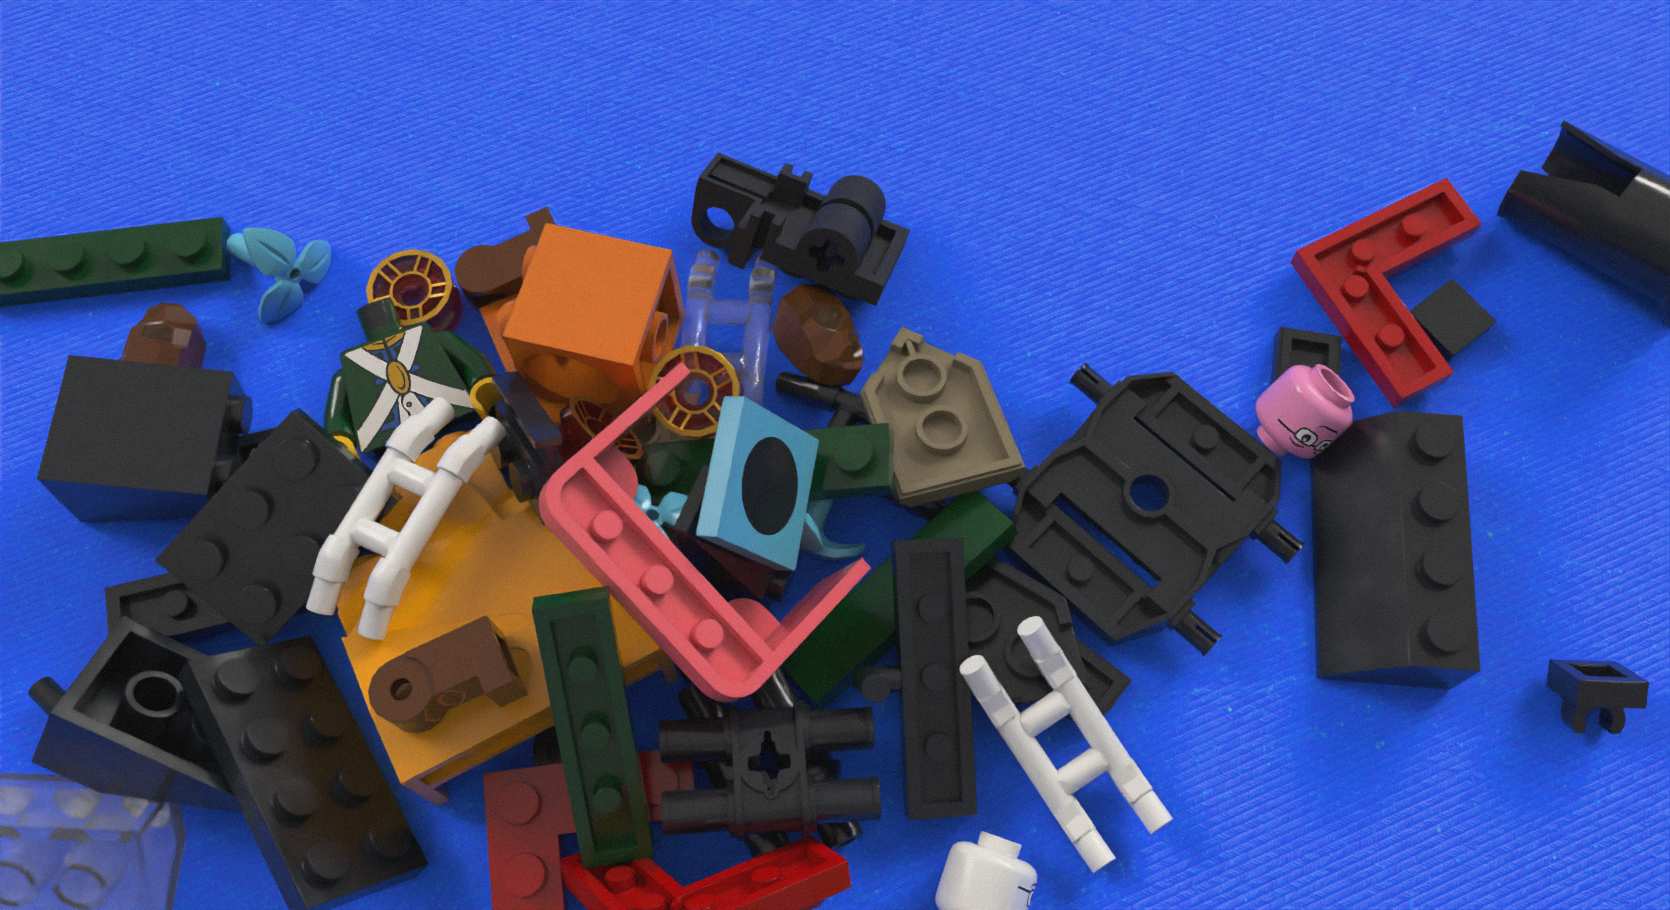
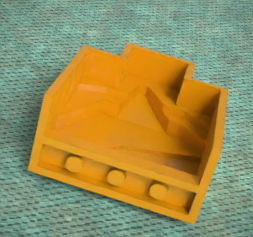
[336,429,680,806]

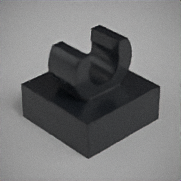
[1546,659,1649,734]

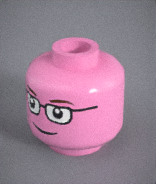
[1255,364,1355,459]

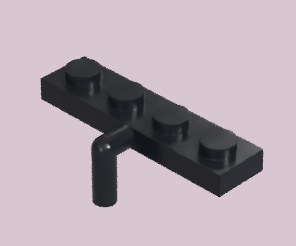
[852,537,977,820]

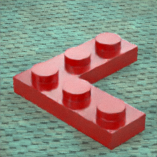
[1290,178,1482,409]
[483,749,696,910]
[559,835,852,910]

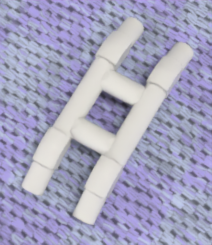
[306,397,506,640]
[959,616,1173,874]

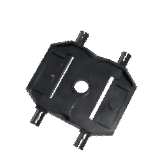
[1003,363,1305,657]

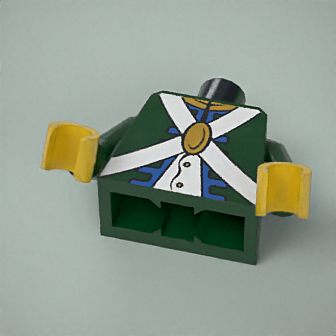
[323,299,502,459]

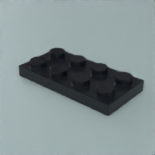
[177,635,429,910]

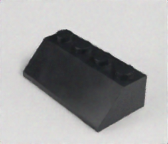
[1310,411,1480,690]

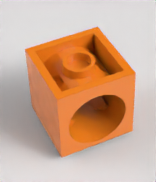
[500,223,686,423]

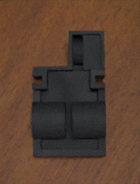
[691,153,910,306]

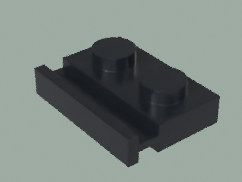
[491,371,565,525]

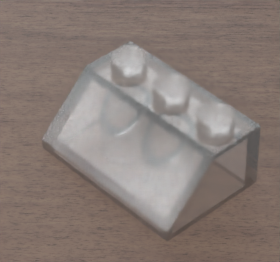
[0,773,187,910]

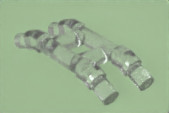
[670,249,778,441]

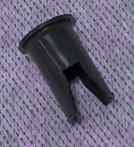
[1497,121,1670,329]

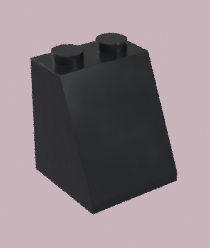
[37,355,253,523]

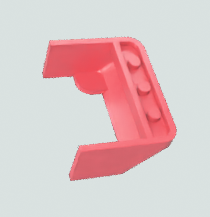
[539,362,871,702]

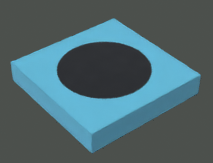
[696,396,819,571]

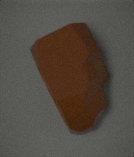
[771,284,865,386]
[118,303,207,368]

